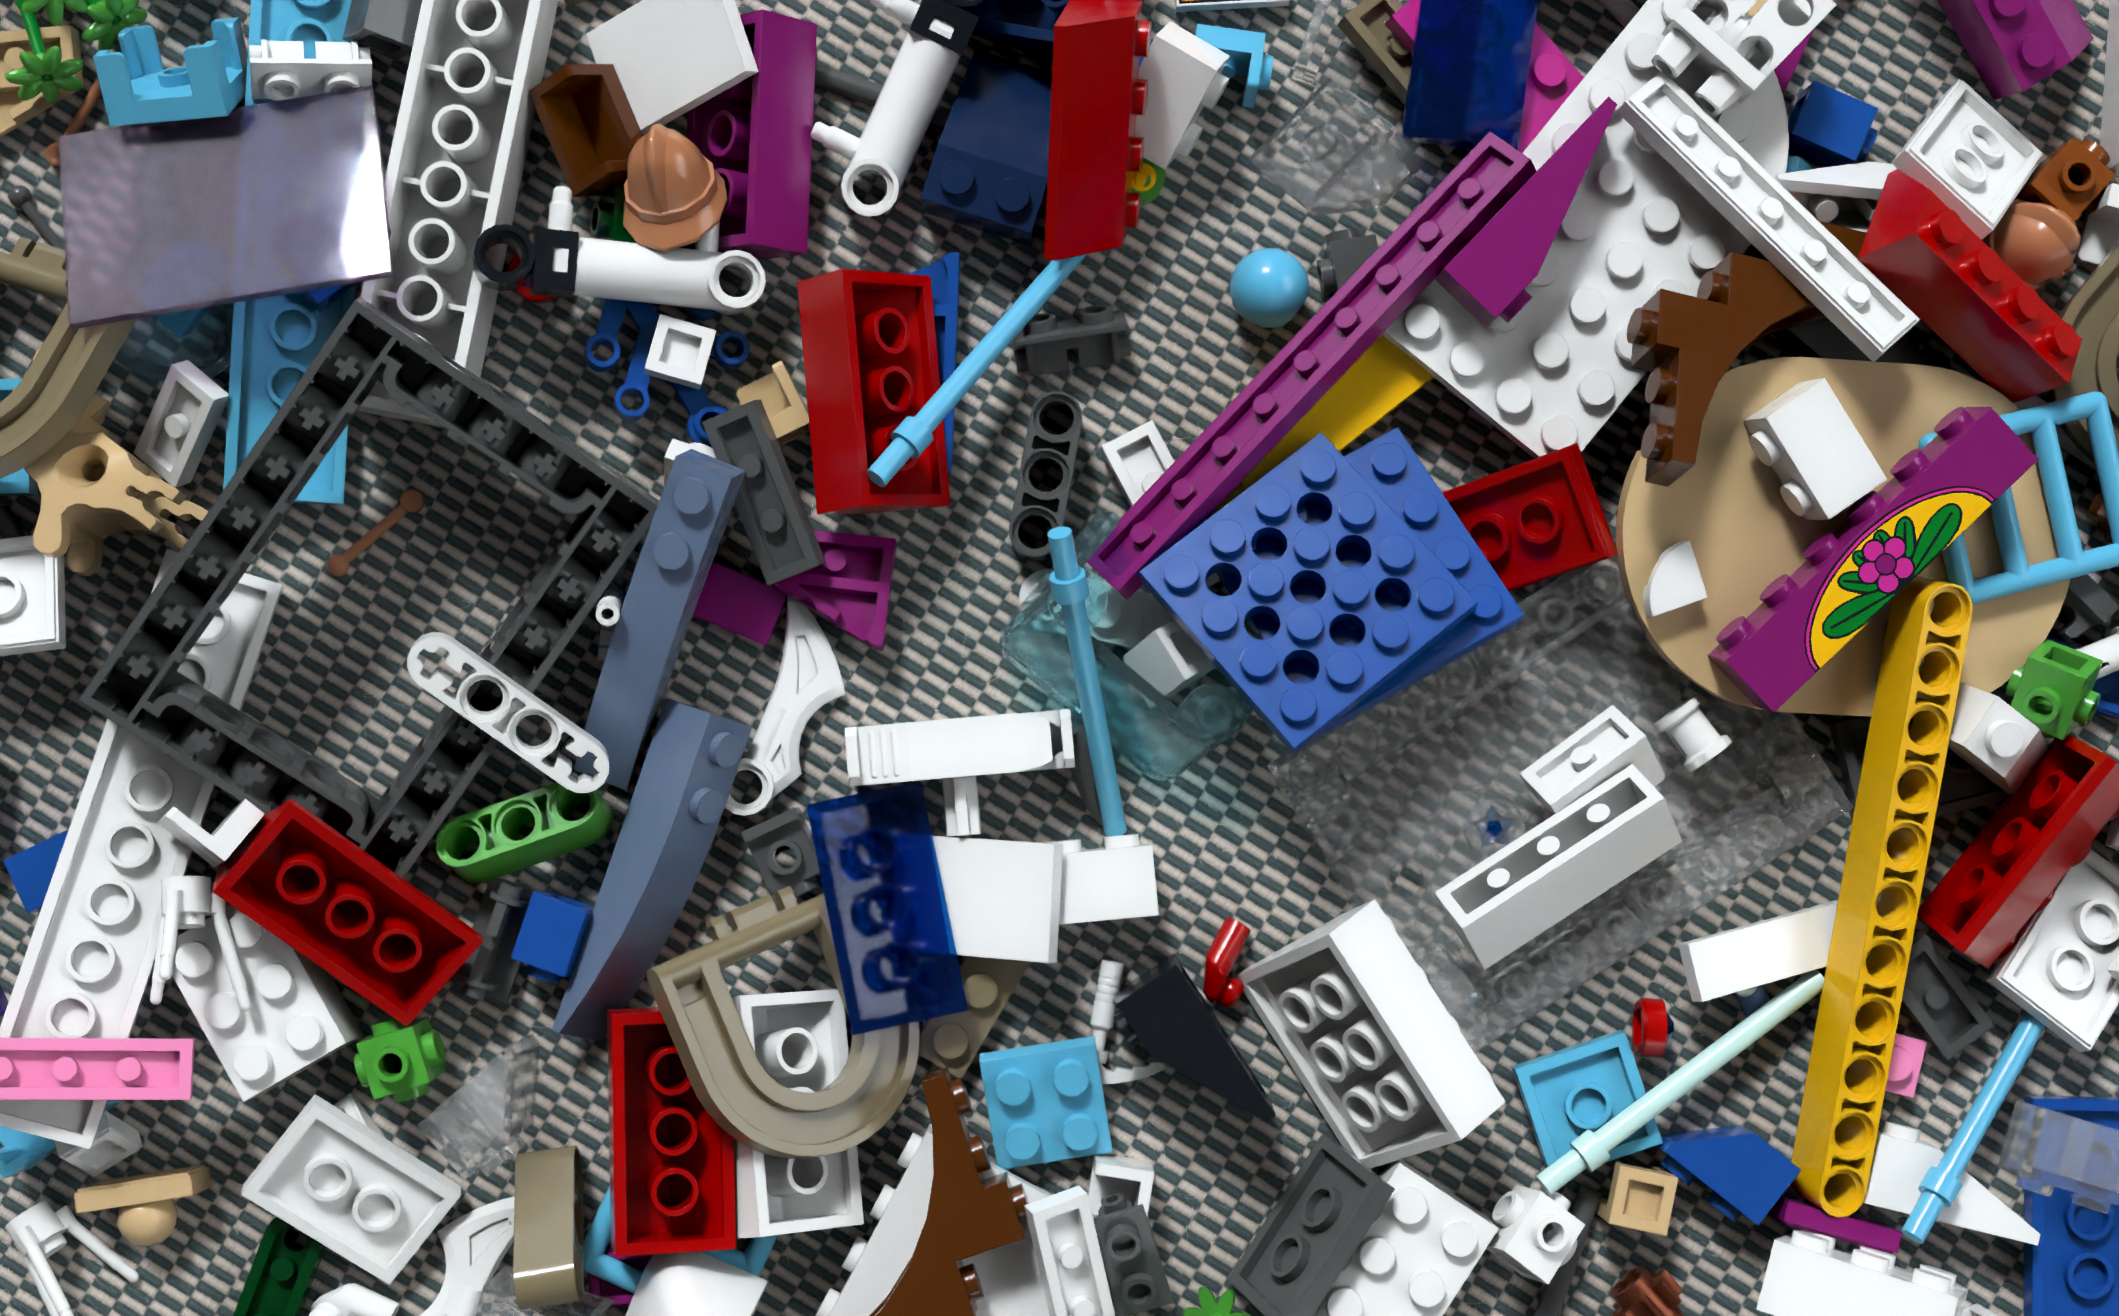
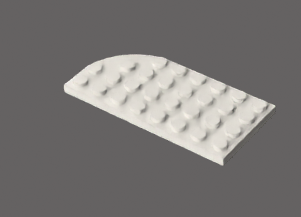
[1382,0,1789,458]

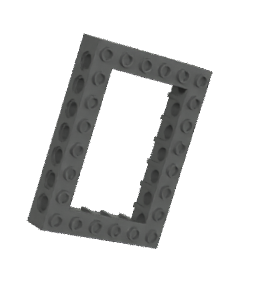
[78,297,659,878]

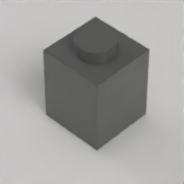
[342,0,422,60]

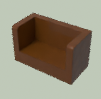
[528,64,643,197]

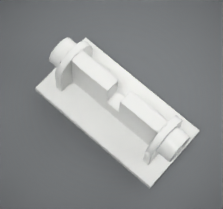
[249,39,372,102]

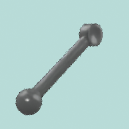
[8,185,92,280]

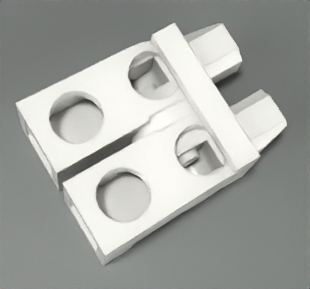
[1651,0,1837,117]

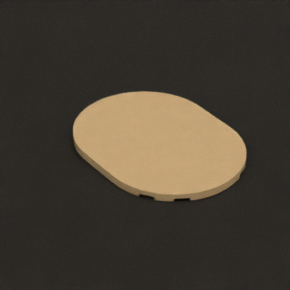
[1616,357,2070,718]

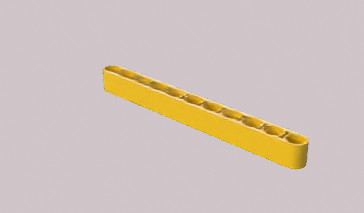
[1791,577,1973,1218]

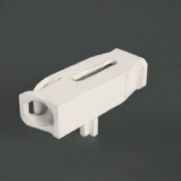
[845,709,1075,837]

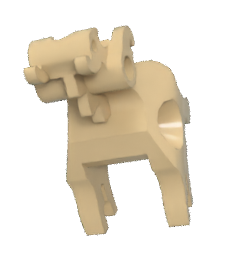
[13,346,208,576]

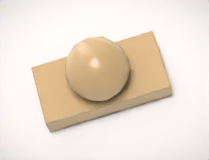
[74,1164,212,1246]

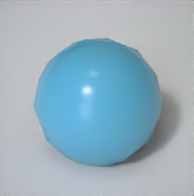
[1230,248,1310,328]

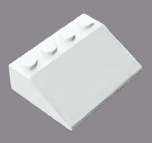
[1234,899,1506,1168]

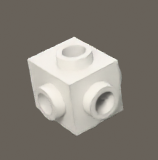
[1486,1185,1585,1284]

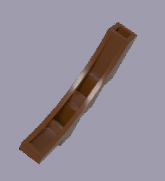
[1627,221,1914,487]
[869,1067,1029,1316]

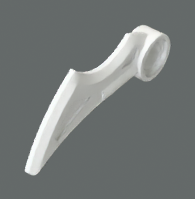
[725,596,846,816]
[419,1196,515,1316]

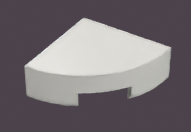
[1643,540,1708,617]

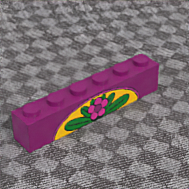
[1708,406,2039,713]

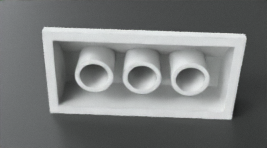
[732,989,864,1239]

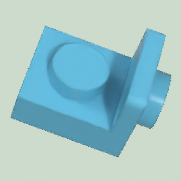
[1195,24,1273,108]

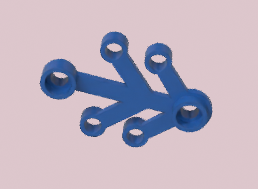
[584,298,750,448]

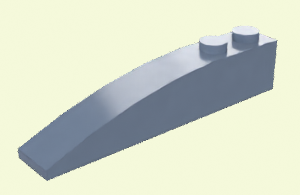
[574,449,746,791]
[552,698,752,1041]

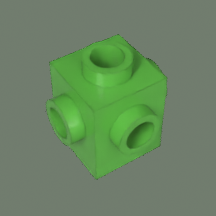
[2006,639,2103,740]
[354,1016,446,1103]

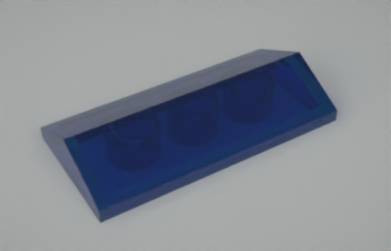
[1400,0,1538,150]
[806,781,968,1036]

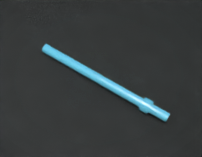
[866,254,1087,487]
[1047,526,1127,836]
[1901,1011,2045,1244]

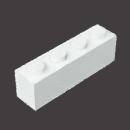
[1434,764,1682,970]

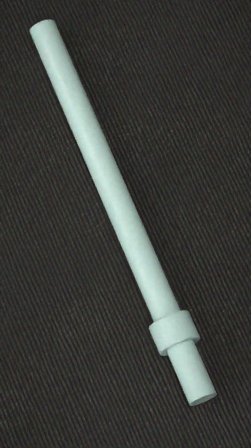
[1536,970,1824,1196]

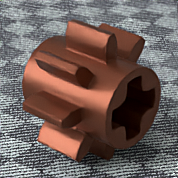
[1610,1266,1684,1316]

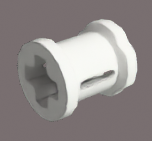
[1653,694,1732,773]

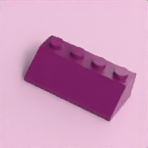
[1938,0,2094,100]
[681,9,817,259]

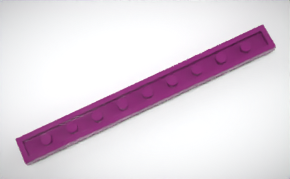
[1083,131,1537,601]

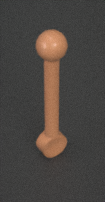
[45,72,102,167]
[327,489,425,577]

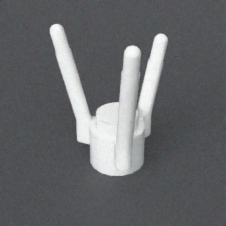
[150,876,251,1012]
[5,1200,139,1316]

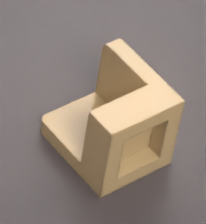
[736,360,810,446]
[1596,1162,1678,1236]

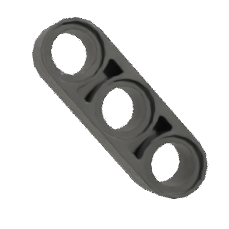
[1009,391,1082,561]

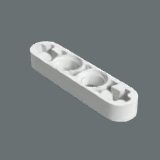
[407,632,609,793]

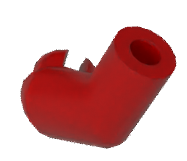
[1203,918,1251,1008]

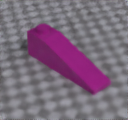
[1435,96,1617,328]

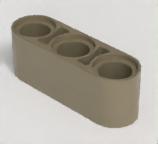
[513,1145,584,1310]

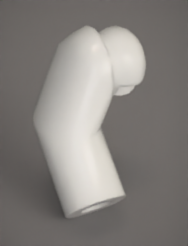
[308,1283,400,1316]

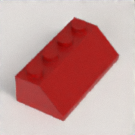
[1044,0,1151,261]
[1858,169,2082,403]
[797,269,951,514]
[1917,734,2119,969]
[212,798,484,1027]
[607,1007,736,1257]

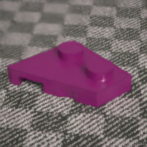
[775,530,897,651]

